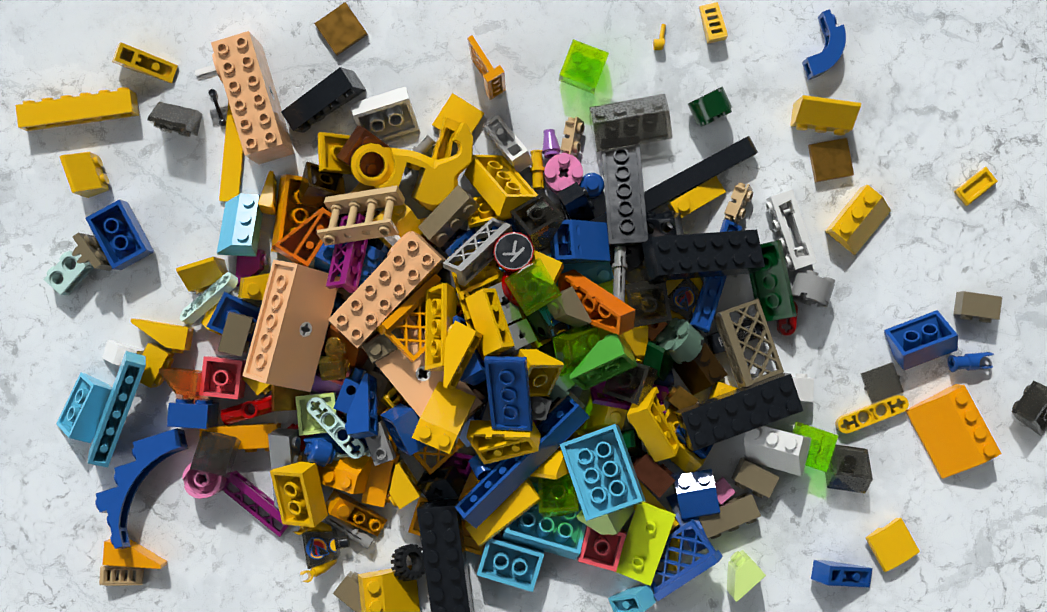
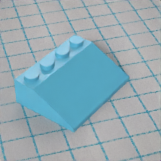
[560,424,646,521]
[501,482,586,560]

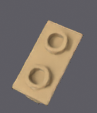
[561,117,585,158]
[724,182,753,224]

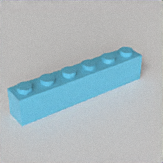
[88,351,146,468]

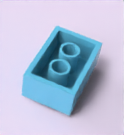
[477,535,544,592]

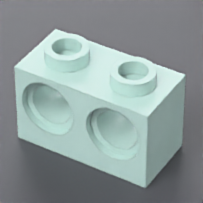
[43,251,93,296]

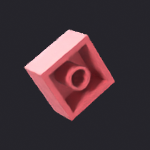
[199,356,247,400]
[577,525,626,572]

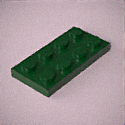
[749,240,797,322]

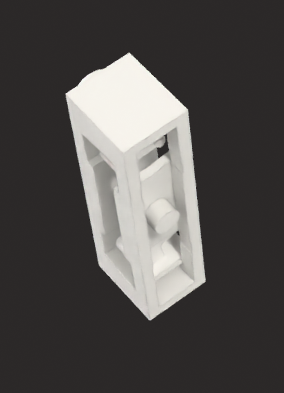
[766,189,817,271]

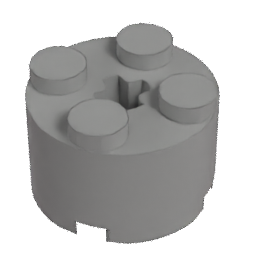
[791,270,835,308]

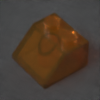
[159,367,202,399]

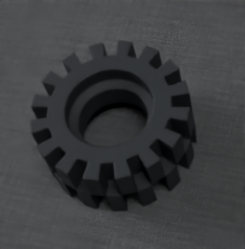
[391,544,425,582]

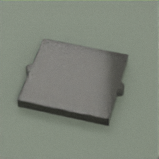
[860,362,904,403]

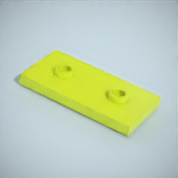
[616,502,676,586]

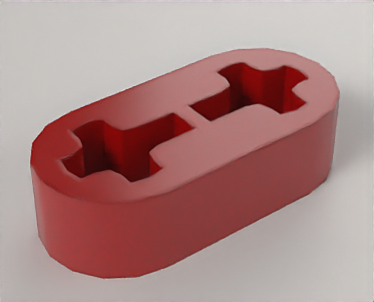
[777,301,798,336]

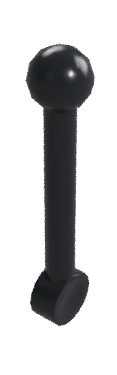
[208,89,226,126]

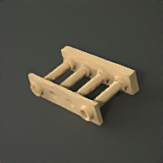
[317,186,405,246]

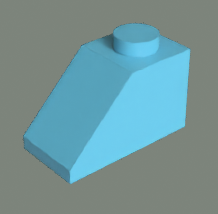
[608,584,657,612]

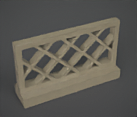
[714,299,784,388]

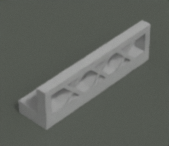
[443,217,512,287]

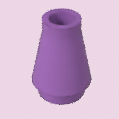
[542,129,561,159]

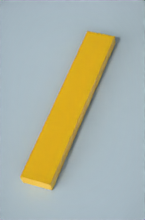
[219,101,244,202]

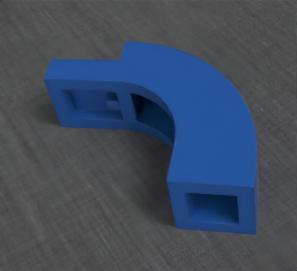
[802,9,846,80]

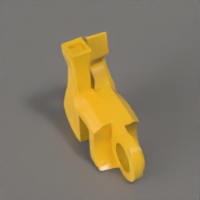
[351,117,473,212]

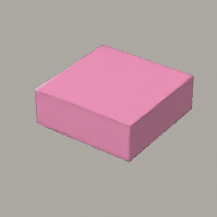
[715,477,736,504]

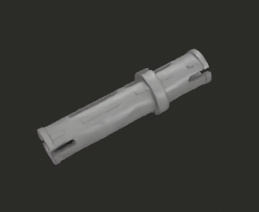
[612,246,628,302]
[324,511,374,549]

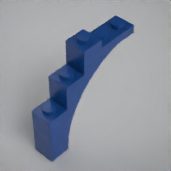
[95,428,188,549]

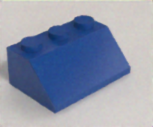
[884,310,958,371]

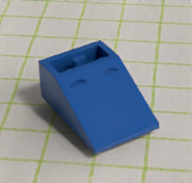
[549,220,610,264]

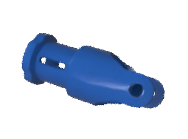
[947,352,994,372]

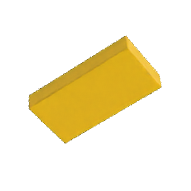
[954,167,998,206]

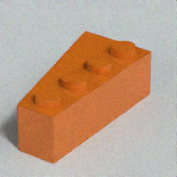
[557,269,635,335]

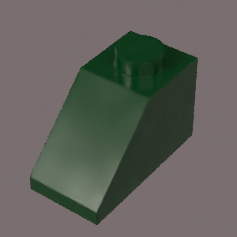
[643,341,675,382]

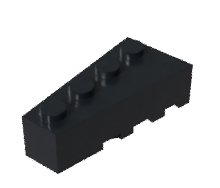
[281,67,366,133]

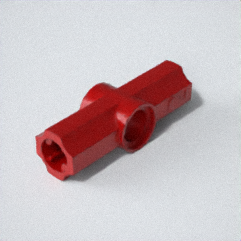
[221,395,274,426]

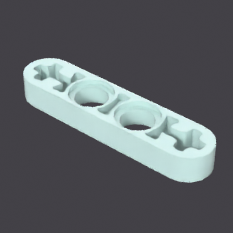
[180,272,238,325]
[307,397,366,459]

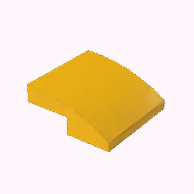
[865,518,920,572]

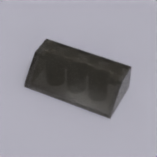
[589,94,672,152]

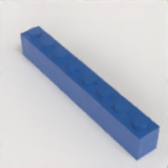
[455,395,590,528]

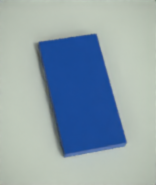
[484,356,533,431]

